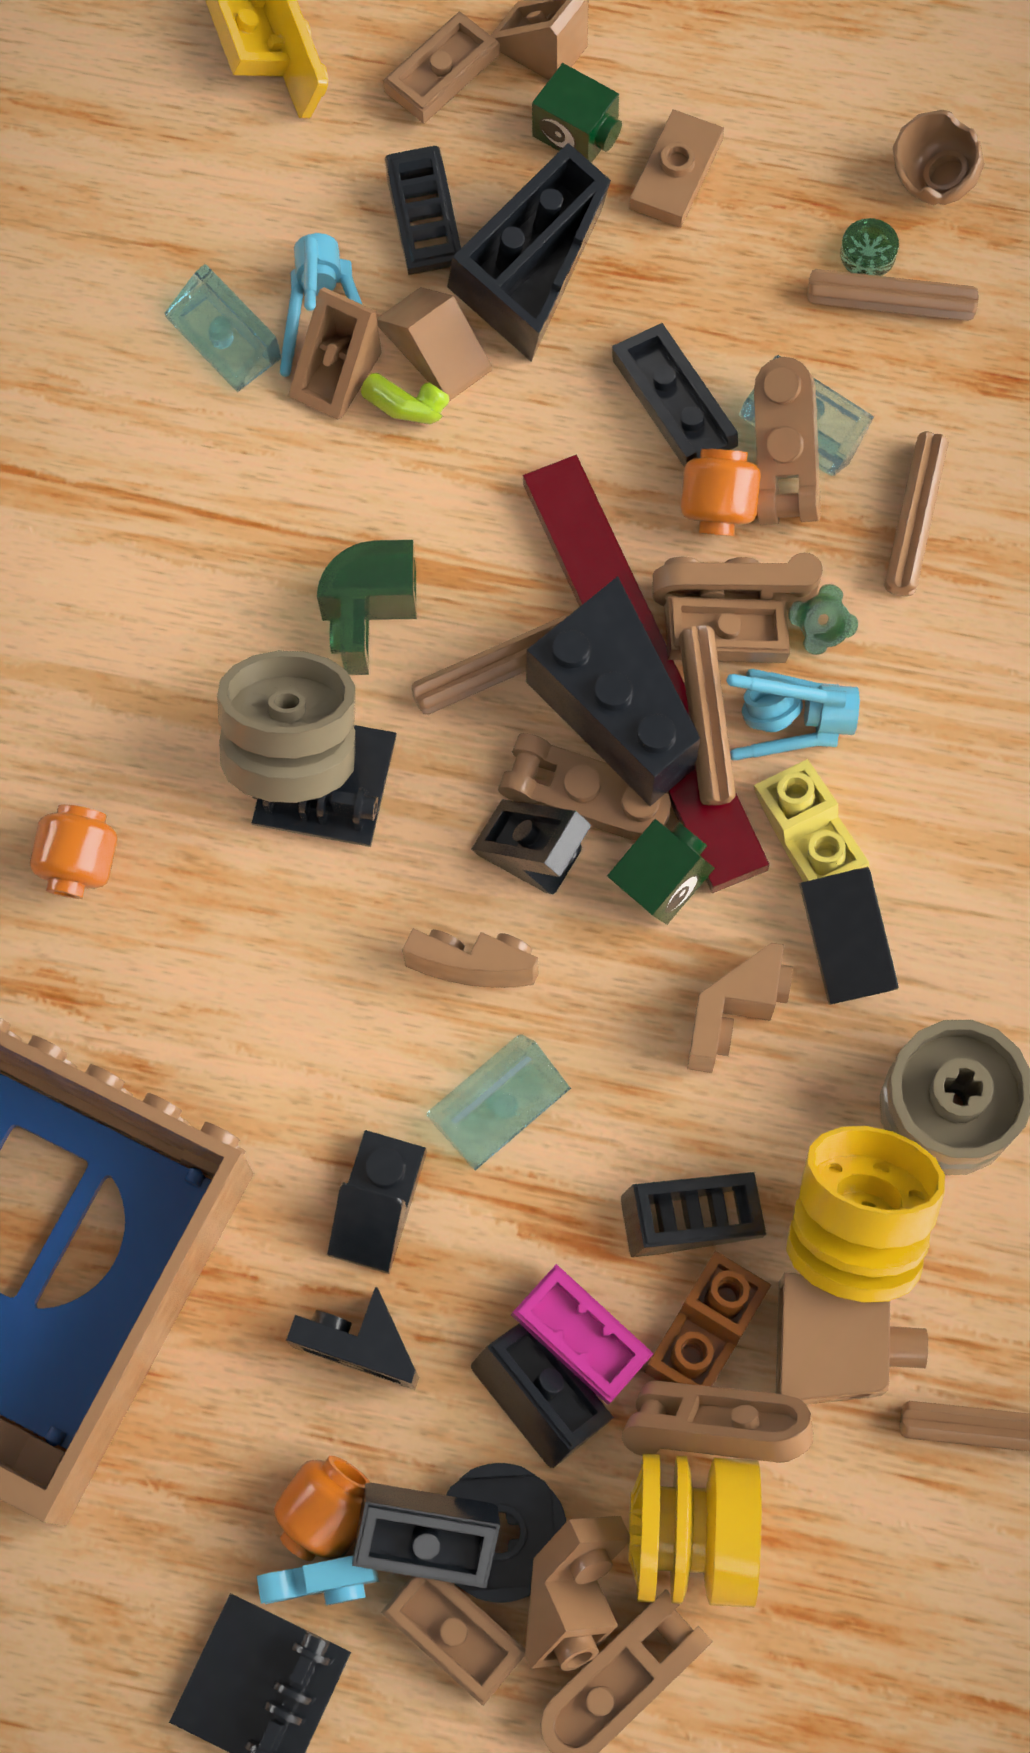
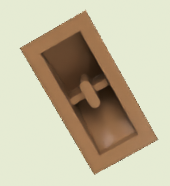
[491,0,589,80]
[288,287,382,420]
[377,287,492,402]

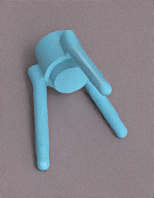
[280,233,363,377]
[726,669,860,761]

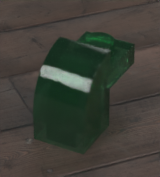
[317,540,417,675]

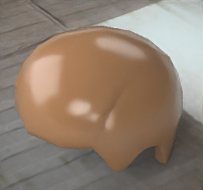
[893,110,985,205]

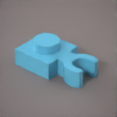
[257,1556,379,1606]

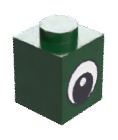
[532,63,622,163]
[607,819,715,925]

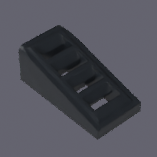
[385,146,461,275]
[621,1172,767,1257]

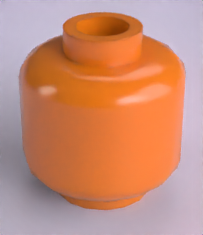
[680,449,761,536]
[30,804,118,899]
[274,1456,370,1561]

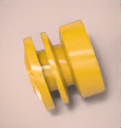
[786,1126,945,1303]
[628,1454,762,1608]

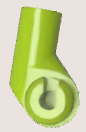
[361,373,449,425]

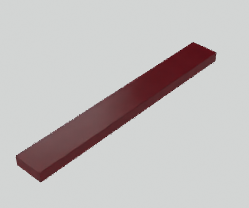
[523,454,770,893]

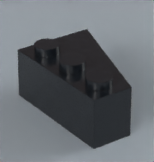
[447,143,611,362]
[526,576,701,806]

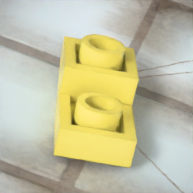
[754,759,869,882]

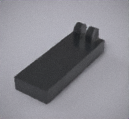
[612,323,738,468]

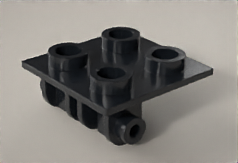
[252,725,397,847]
[169,1593,351,1753]

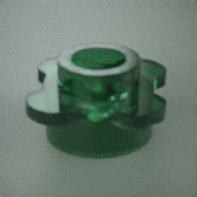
[788,584,858,655]

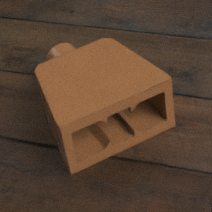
[776,1272,928,1405]

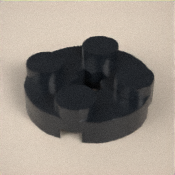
[446,1463,566,1603]

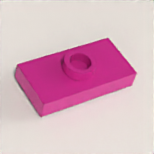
[511,1264,654,1405]

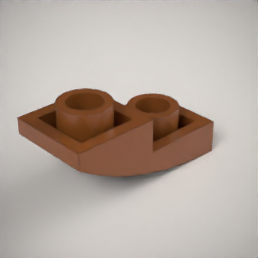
[644,1251,771,1387]

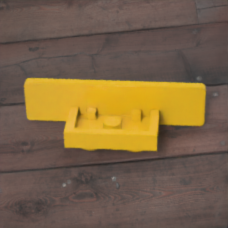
[205,0,328,118]

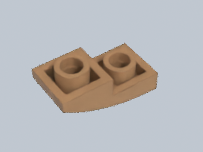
[402,928,539,988]

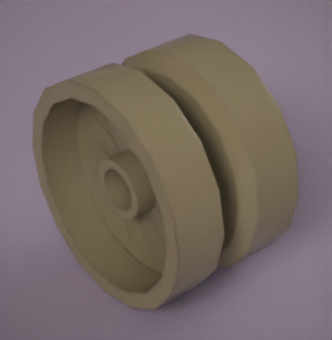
[217,650,355,803]
[880,1020,1030,1175]

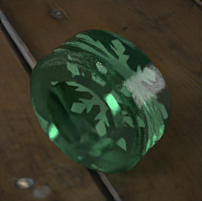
[840,218,899,276]

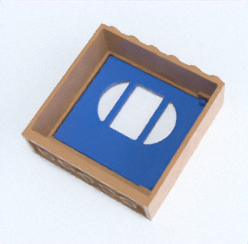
[0,1018,254,1526]

